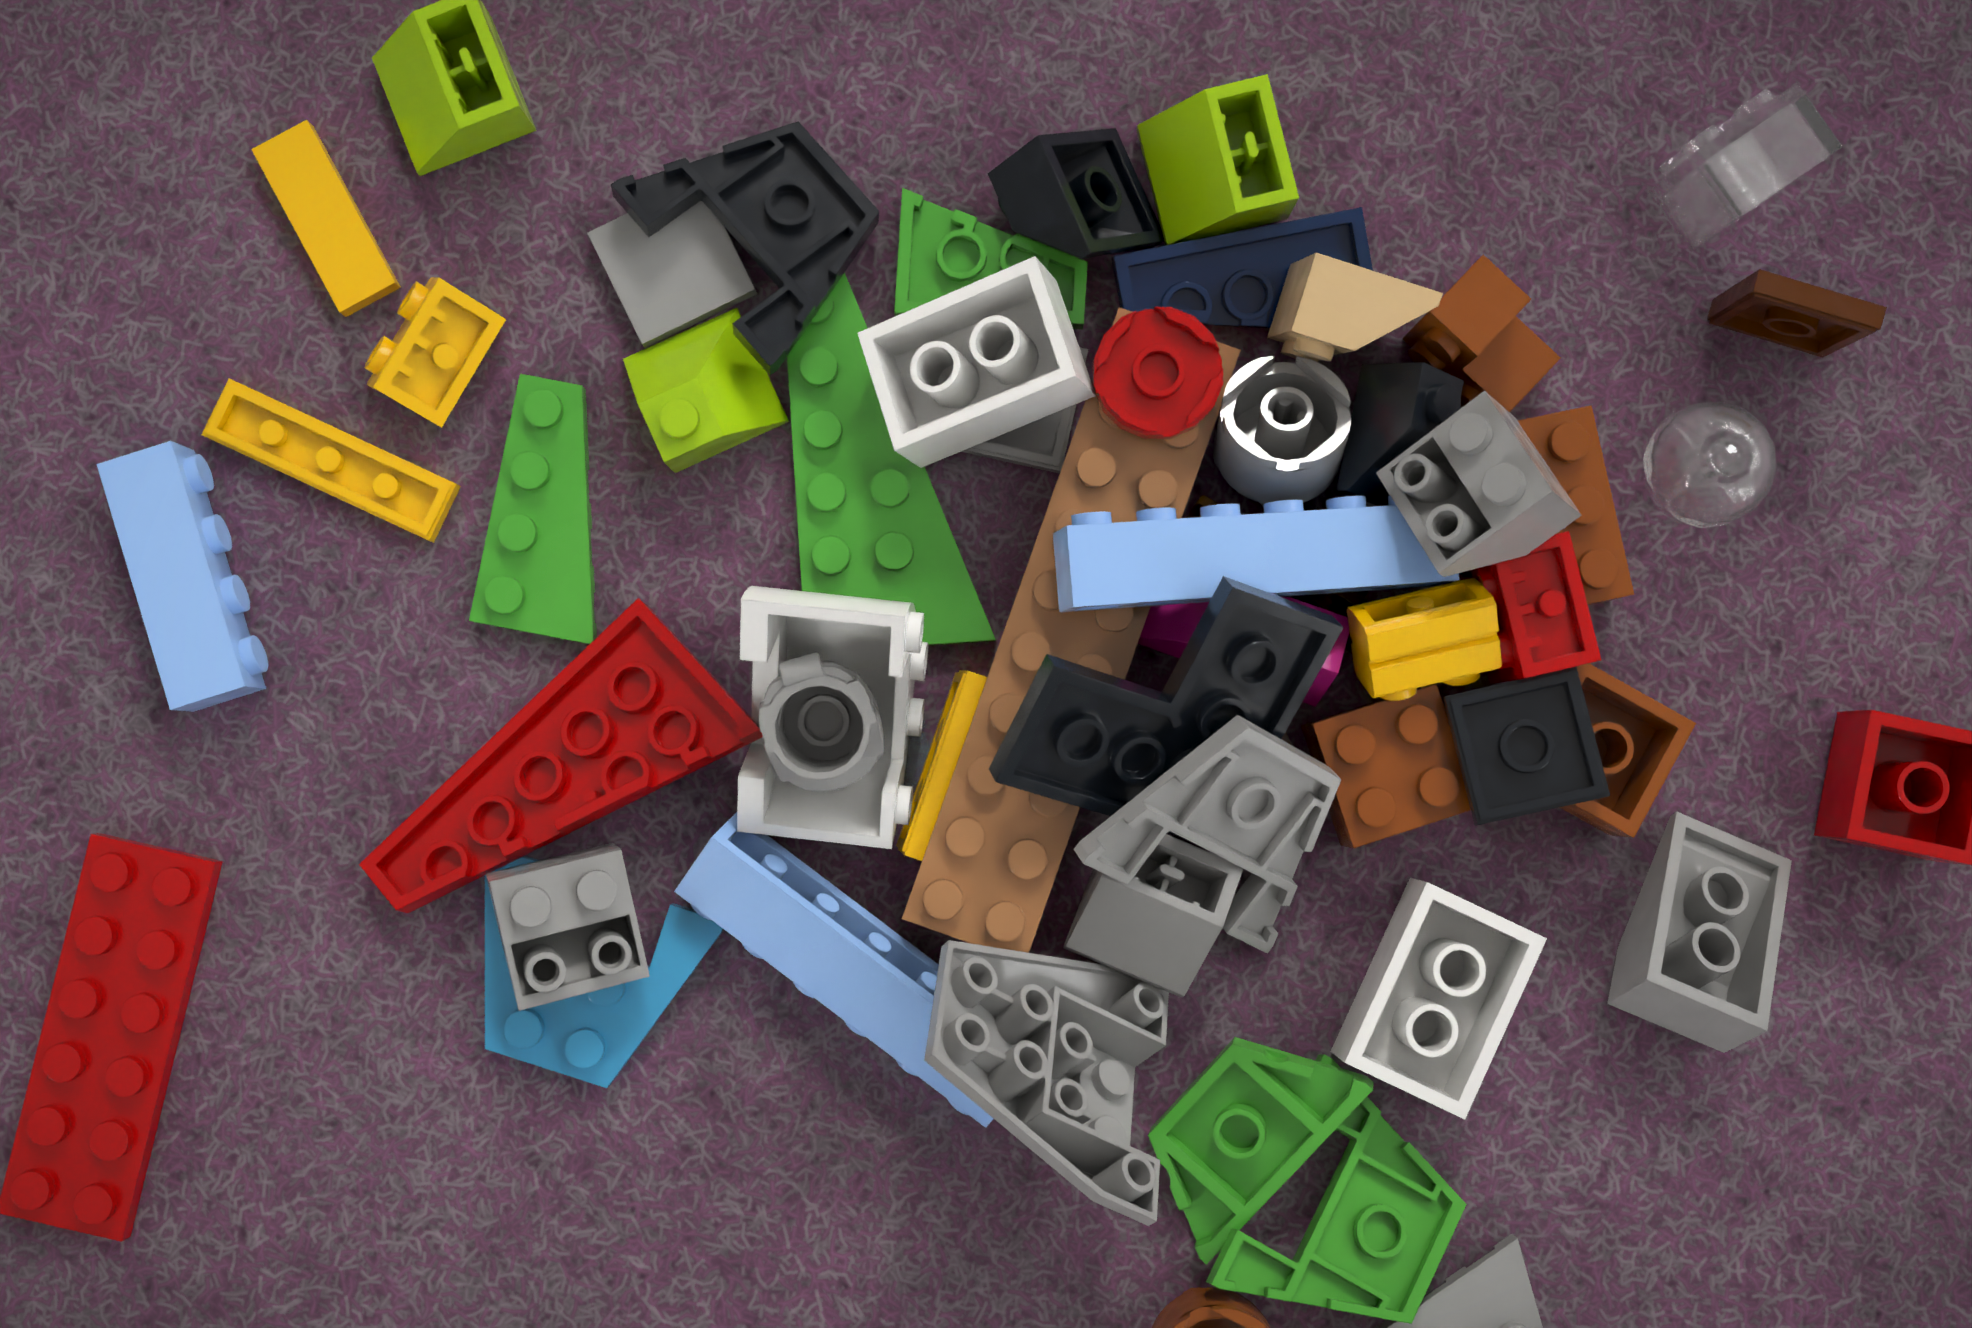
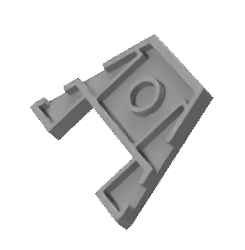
[1074,715,1341,954]

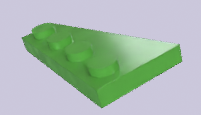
[469,374,597,644]

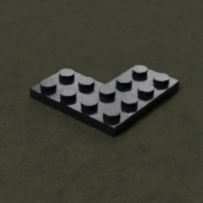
[989,576,1344,838]

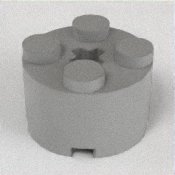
[1213,356,1351,508]

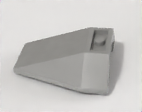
[924,940,1169,1226]

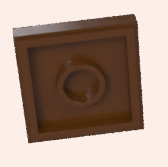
[1707,269,1887,358]

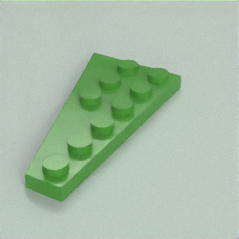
[787,273,996,646]

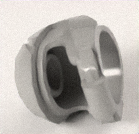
[759,652,884,791]

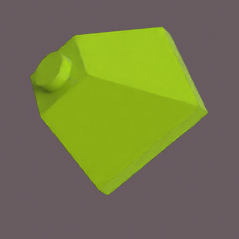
[623,308,789,473]

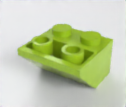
[372,0,537,176]
[1136,74,1299,245]

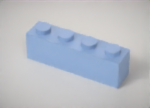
[96,441,268,712]

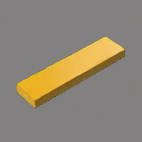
[201,378,461,543]

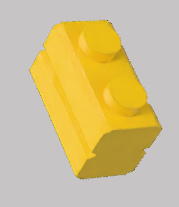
[1347,577,1502,701]

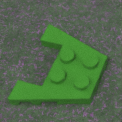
[1206,1054,1467,1324]

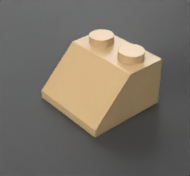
[1267,253,1443,362]

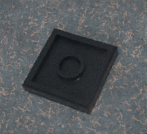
[1443,667,1610,826]

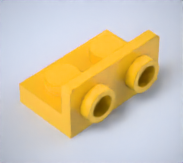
[364,277,506,428]

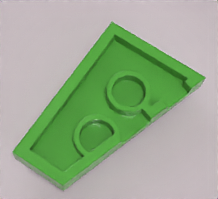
[894,188,1088,330]

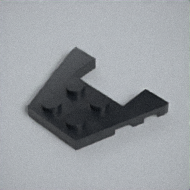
[611,121,879,376]

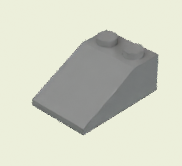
[1607,812,1792,1053]

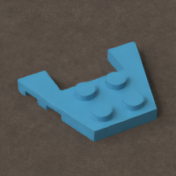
[485,856,724,1088]

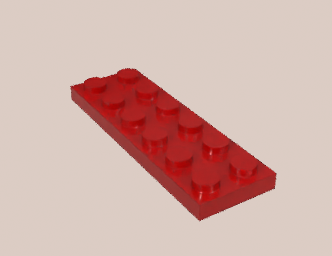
[0,833,223,1242]

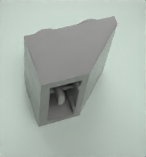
[1376,391,1582,577]
[1063,834,1243,997]
[486,843,650,1011]

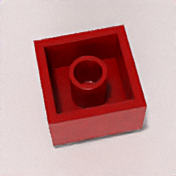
[1814,710,1972,865]

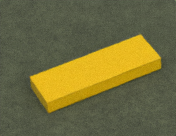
[251,120,401,317]
[896,670,987,861]

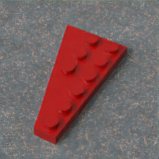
[359,598,763,913]

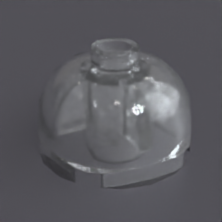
[1641,401,1777,528]

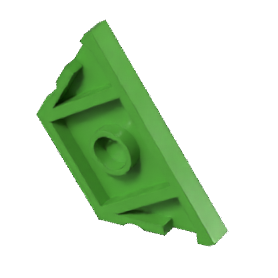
[1148,1037,1374,1265]

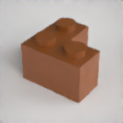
[1402,254,1561,412]

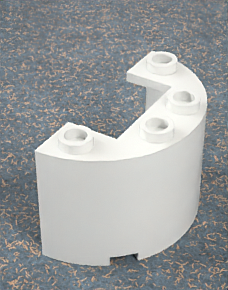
[737,586,928,849]

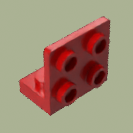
[1456,531,1601,684]

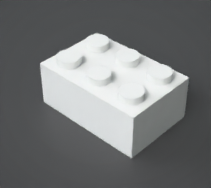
[857,256,1096,468]
[1331,878,1547,1119]

